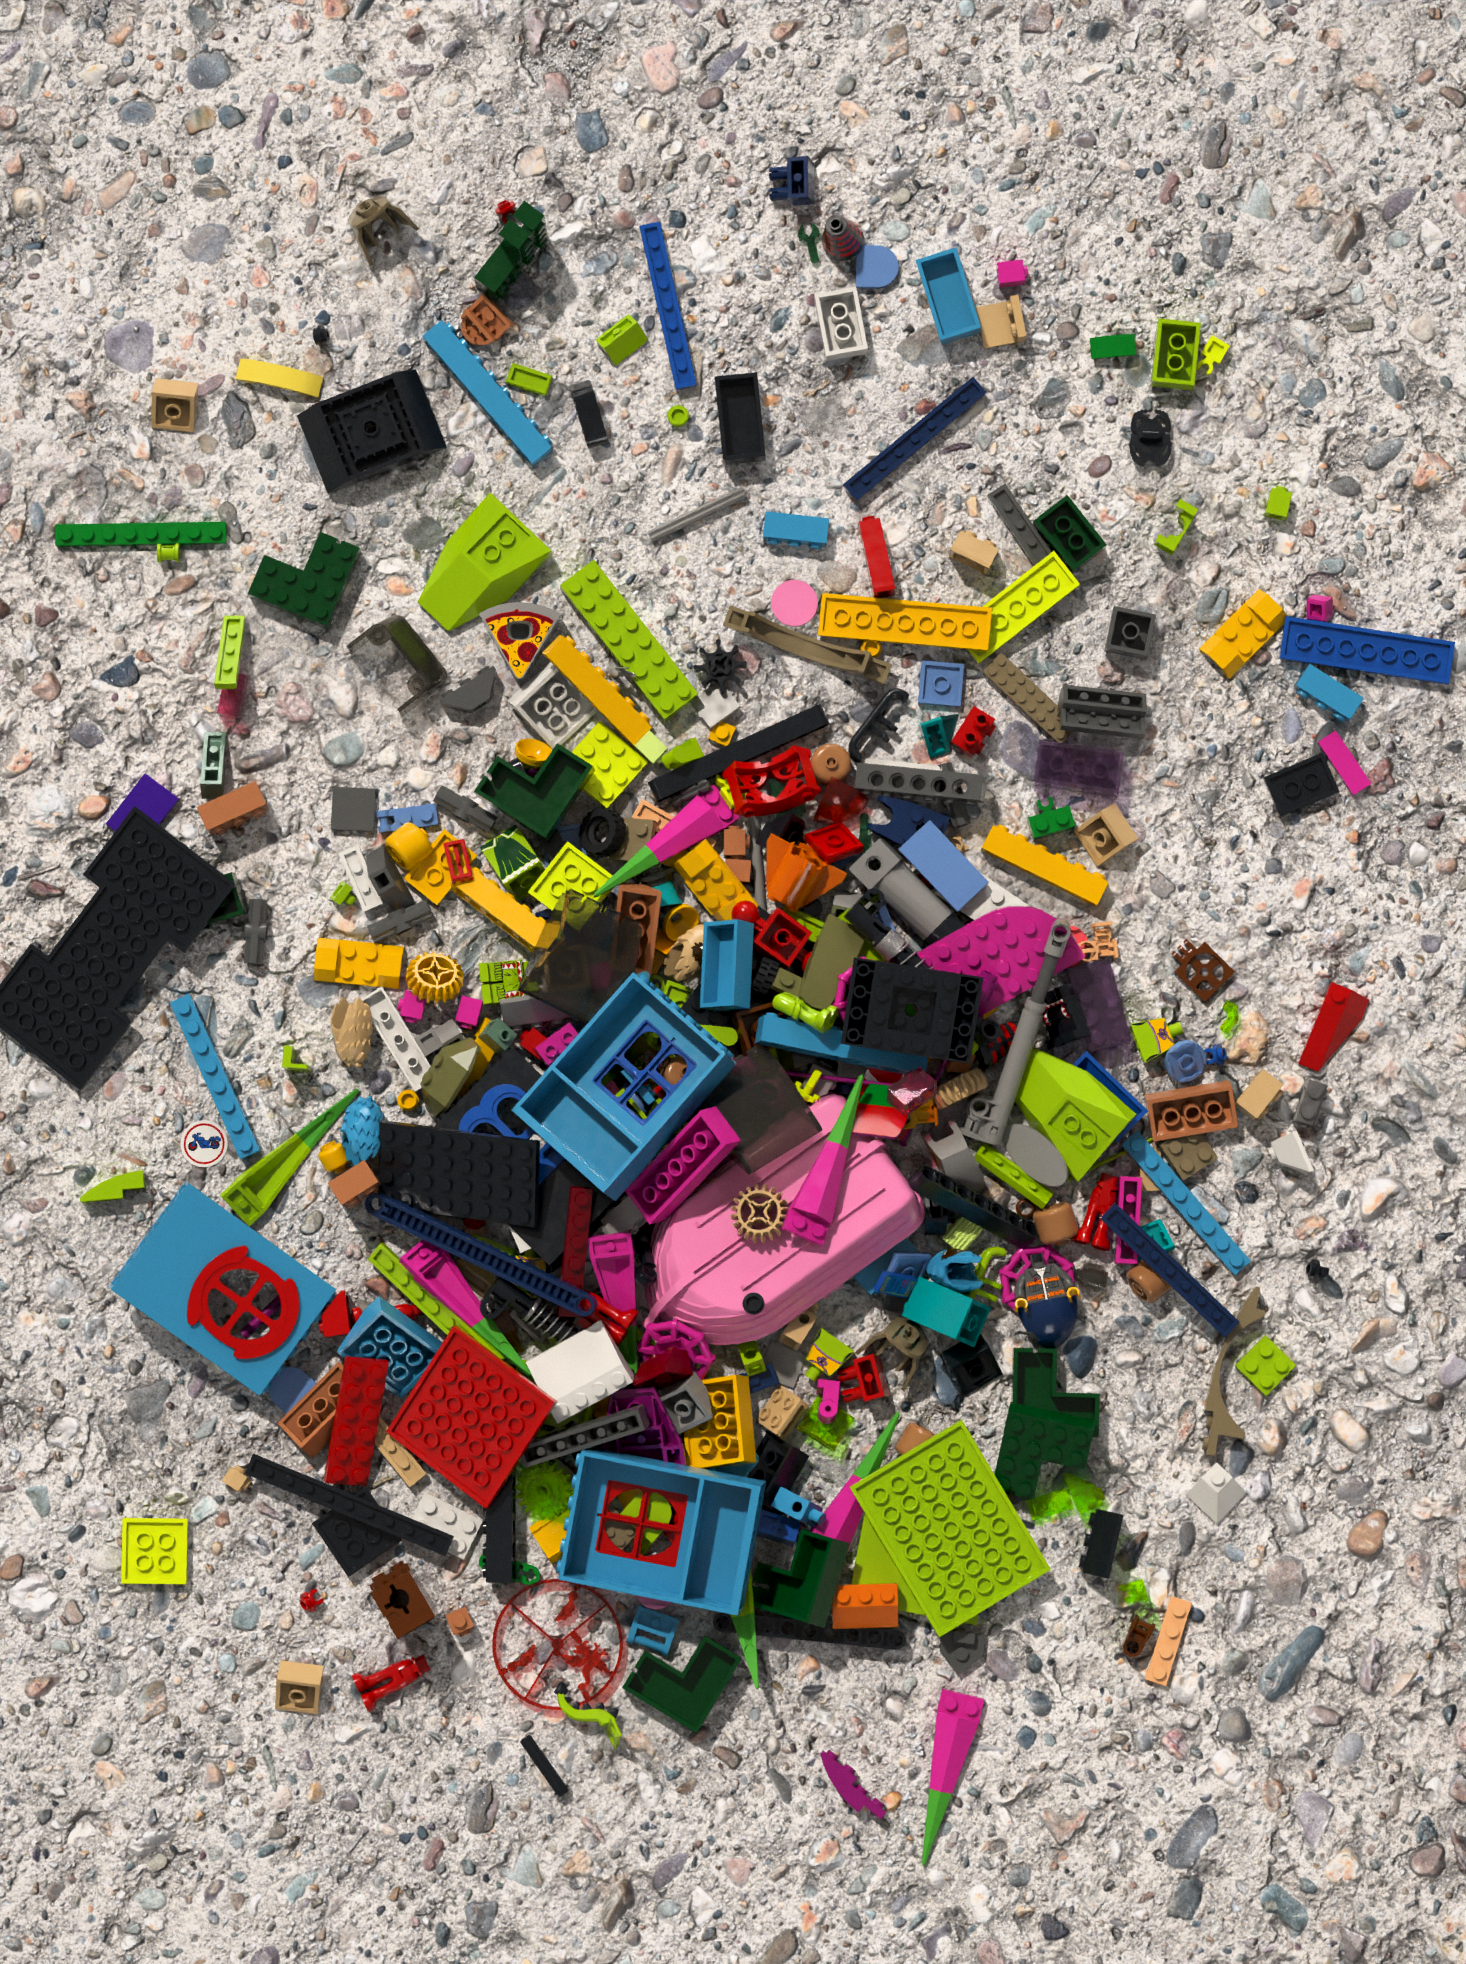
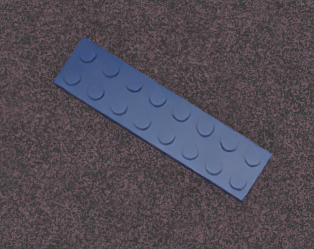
[1279,616,1455,685]

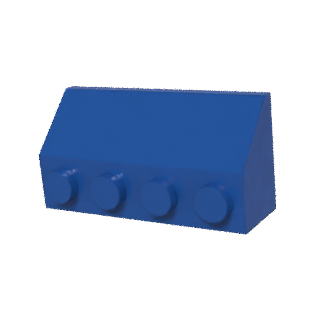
[1073,1051,1148,1143]

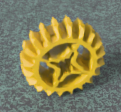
[406,951,464,1005]

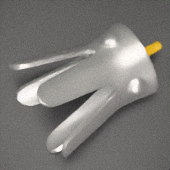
[606,664,636,688]

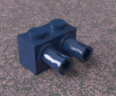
[769,156,815,206]

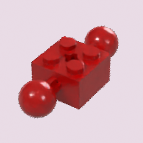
[731,900,813,972]

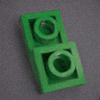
[1090,334,1137,360]

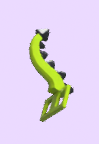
[554,1681,622,1750]

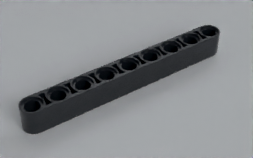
[648,704,830,802]
[713,1612,906,1650]

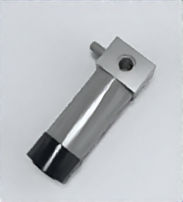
[846,837,966,946]

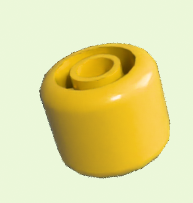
[385,822,432,870]

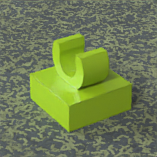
[329,881,356,906]

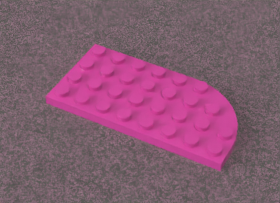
[913,906,1085,1015]

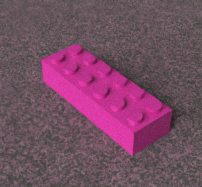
[625,1106,741,1225]

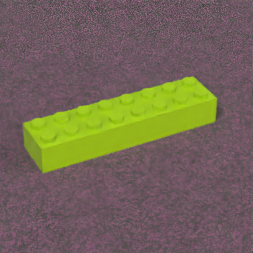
[560,559,699,723]

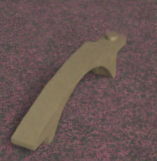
[723,605,892,685]
[1202,1287,1265,1456]

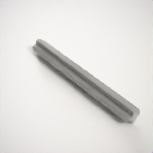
[648,487,747,542]

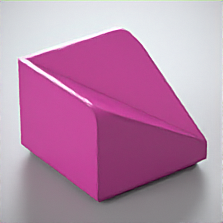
[1307,595,1333,622]

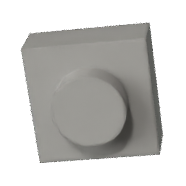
[414,1027,443,1057]

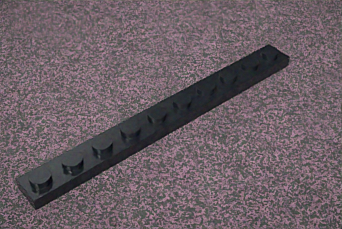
[245,1453,454,1556]

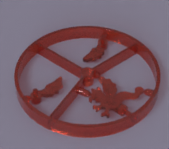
[492,1579,623,1710]

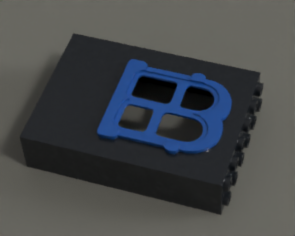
[431,1047,641,1269]

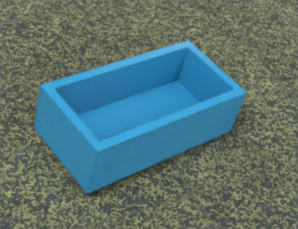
[916,247,982,345]
[700,919,754,1012]

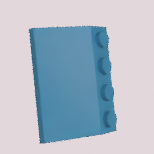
[337,1296,442,1398]

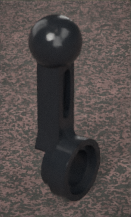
[635,1231,657,1287]

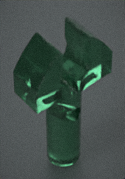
[798,222,820,264]
[858,813,871,853]

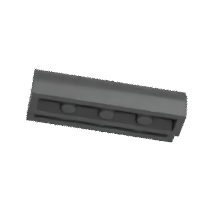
[1057,685,1147,739]

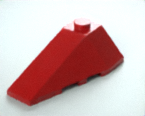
[1298,982,1369,1072]

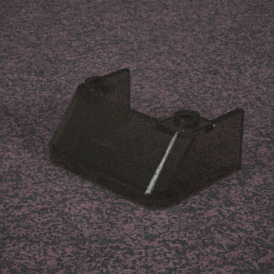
[347,615,448,717]

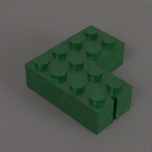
[474,201,548,302]
[248,532,361,630]
[474,743,595,842]
[1011,1348,1100,1438]
[995,1402,1095,1500]
[753,1529,850,1628]
[622,1635,742,1733]

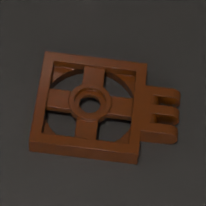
[1171,939,1235,1003]

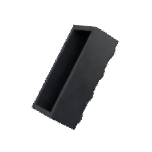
[715,372,766,465]

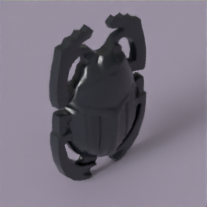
[1129,409,1172,467]

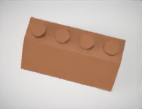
[609,882,662,976]
[1144,1080,1238,1142]
[278,1362,343,1459]

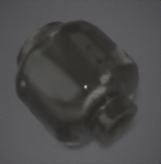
[1075,1262,1108,1293]

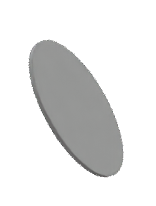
[1003,1124,1068,1186]

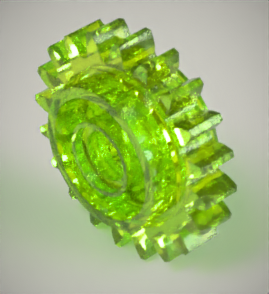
[515,1460,574,1520]

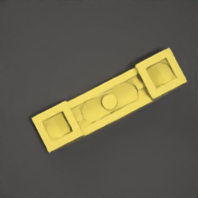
[236,359,323,399]

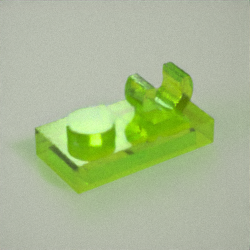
[1026,1488,1074,1521]

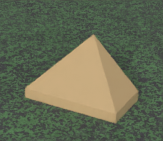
[456,1258,495,1296]

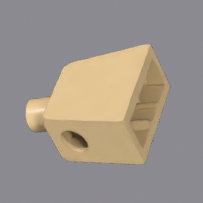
[779,1303,820,1351]

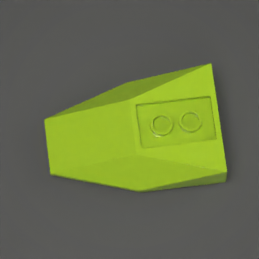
[418,493,553,632]
[1000,1048,1137,1182]

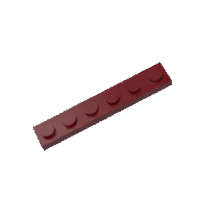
[557,1186,593,1317]

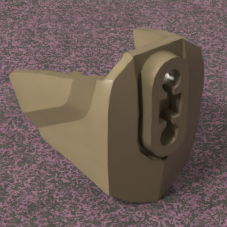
[347,196,419,266]
[855,1317,929,1392]

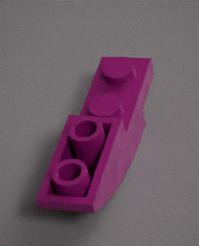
[820,1750,886,1819]

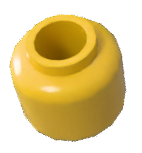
[318,1140,349,1174]

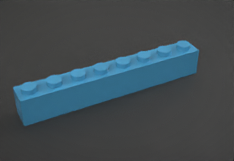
[422,320,553,467]
[170,994,262,1161]
[755,1013,928,1078]

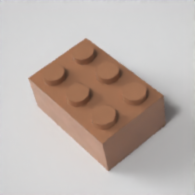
[197,781,270,837]
[328,1160,381,1209]

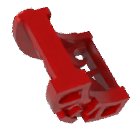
[722,745,821,818]

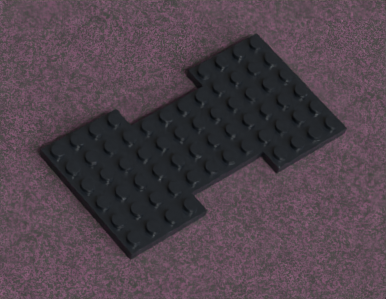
[0,806,237,1090]

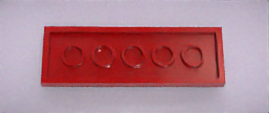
[324,1356,389,1486]

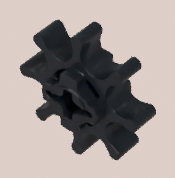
[693,639,747,694]

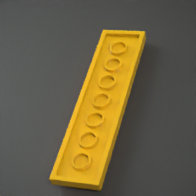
[818,593,993,651]

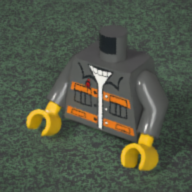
[1014,1253,1081,1313]

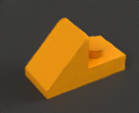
[652,928,677,975]

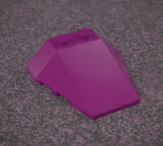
[600,1386,687,1465]

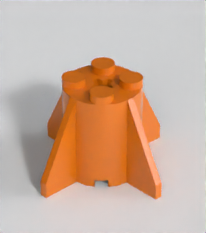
[766,833,847,912]

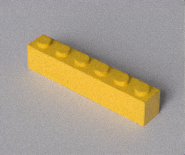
[542,635,652,745]
[981,824,1109,907]
[451,866,566,966]

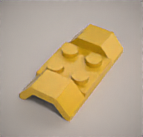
[1199,589,1287,679]
[672,838,758,921]
[314,938,404,989]

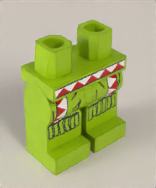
[478,959,538,1006]

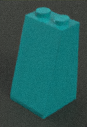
[902,1276,992,1347]

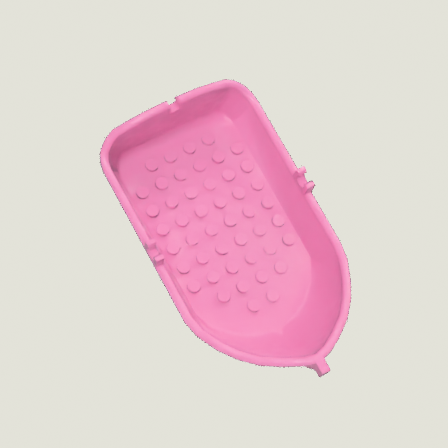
[641,1091,925,1345]

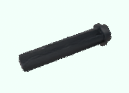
[520,1735,570,1798]

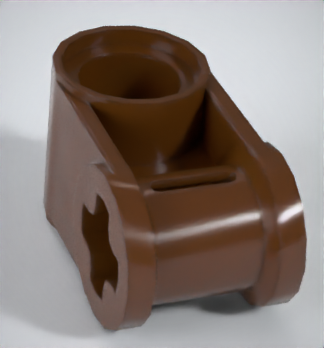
[1121,1614,1156,1657]

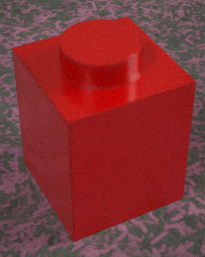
[519,1028,547,1061]

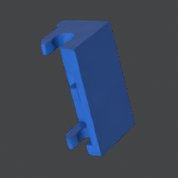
[757,1509,801,1547]

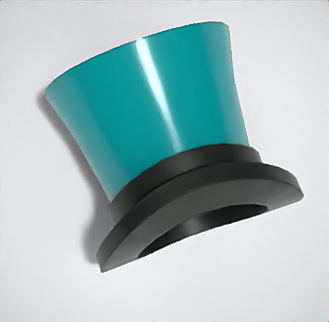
[634,867,683,910]

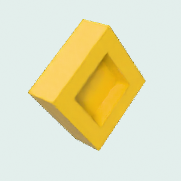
[708,721,736,746]

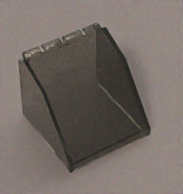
[518,888,642,1024]
[698,1044,823,1175]

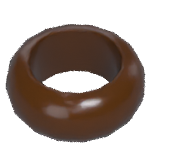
[1015,1198,1035,1218]

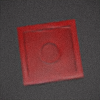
[804,822,864,864]

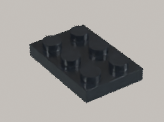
[1263,752,1340,817]

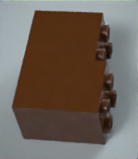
[369,1561,440,1639]

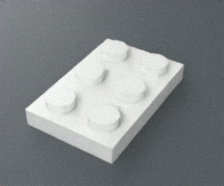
[412,1492,483,1560]

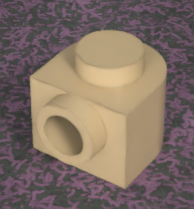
[221,1465,252,1493]

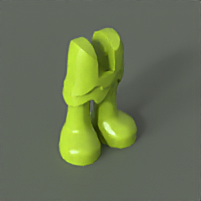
[772,992,839,1034]

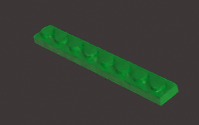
[55,522,227,547]

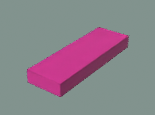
[1317,730,1372,796]

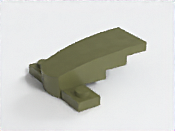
[770,914,866,1024]

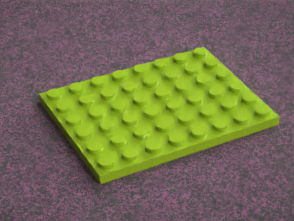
[849,1419,1051,1637]

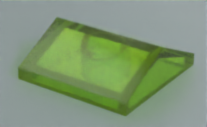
[797,1395,855,1452]

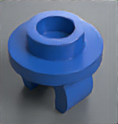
[1204,1044,1227,1065]

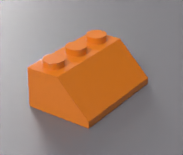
[832,1583,898,1629]

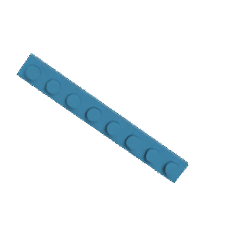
[1121,1130,1251,1275]

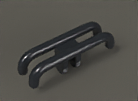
[848,688,909,763]

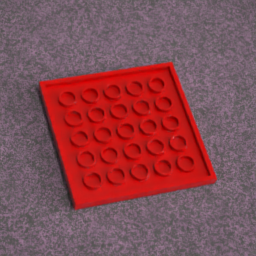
[386,1325,558,1508]

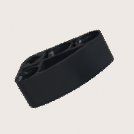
[569,380,609,449]

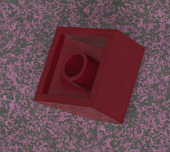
[632,1347,693,1390]

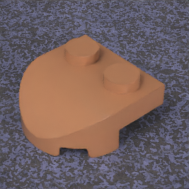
[461,293,514,345]

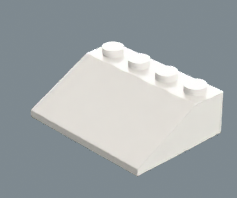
[507,647,598,750]
[526,1320,634,1423]

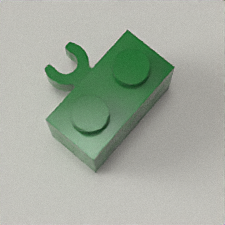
[1027,796,1075,841]

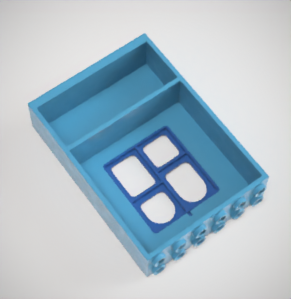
[512,972,737,1201]

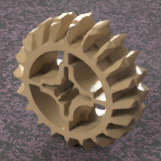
[932,1068,988,1110]
[730,1184,788,1243]

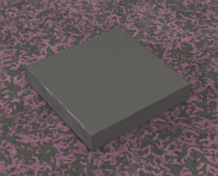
[331,787,376,832]

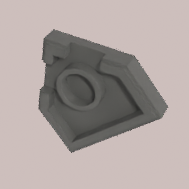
[940,1630,986,1675]

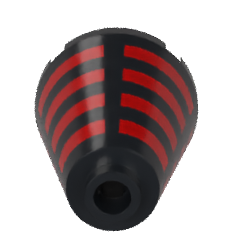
[822,215,864,261]
[974,1021,1018,1071]

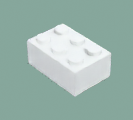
[814,287,868,361]

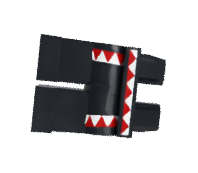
[1042,984,1091,1049]

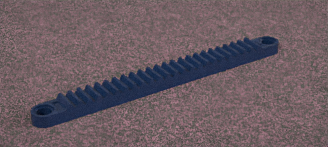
[365,1192,598,1317]

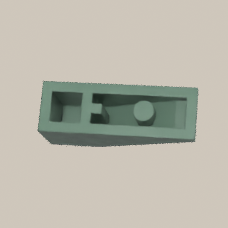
[200,732,226,799]

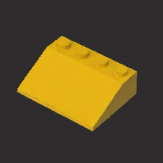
[684,1375,757,1469]

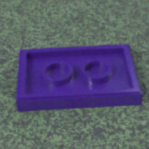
[106,773,180,831]

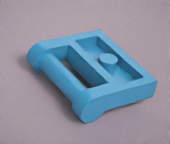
[626,1605,680,1656]

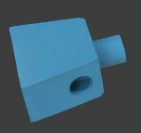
[771,1487,826,1527]

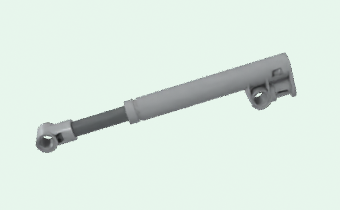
[960,919,1071,1145]

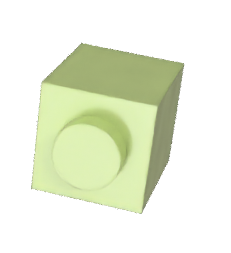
[634,730,668,766]

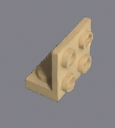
[976,295,1027,349]

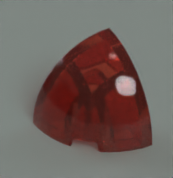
[813,777,870,825]

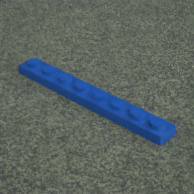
[639,221,697,391]

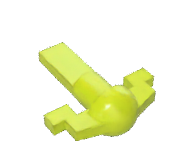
[794,1069,822,1103]

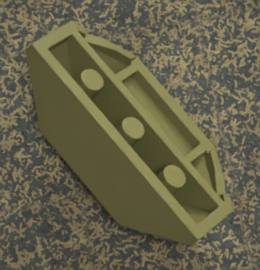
[420,1037,481,1120]

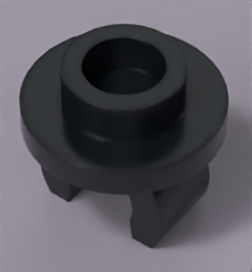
[1306,1259,1330,1281]

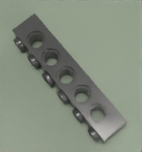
[854,762,987,806]
[521,1404,650,1468]

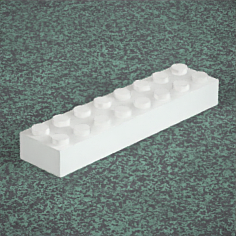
[361,987,431,1093]

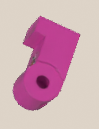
[816,1379,840,1424]

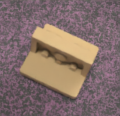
[756,1385,809,1441]

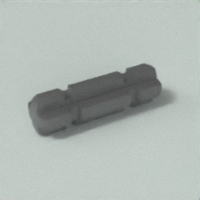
[671,779,711,806]

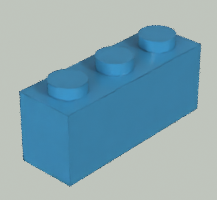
[763,511,829,550]
[1294,664,1364,722]
[853,1238,917,1296]

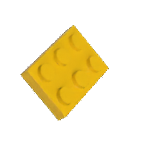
[404,829,478,906]

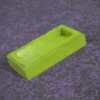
[505,363,553,397]

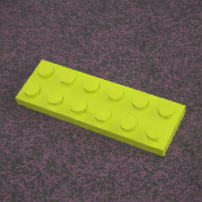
[968,551,1080,664]

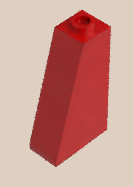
[858,516,895,598]

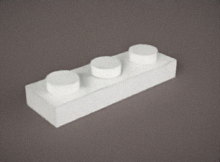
[339,845,384,913]

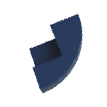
[1018,1296,1078,1349]

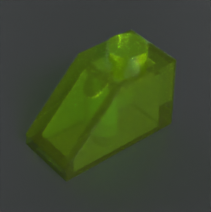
[1062,1473,1105,1515]

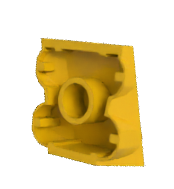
[528,1504,570,1564]

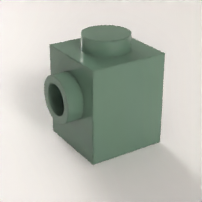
[478,1018,517,1054]

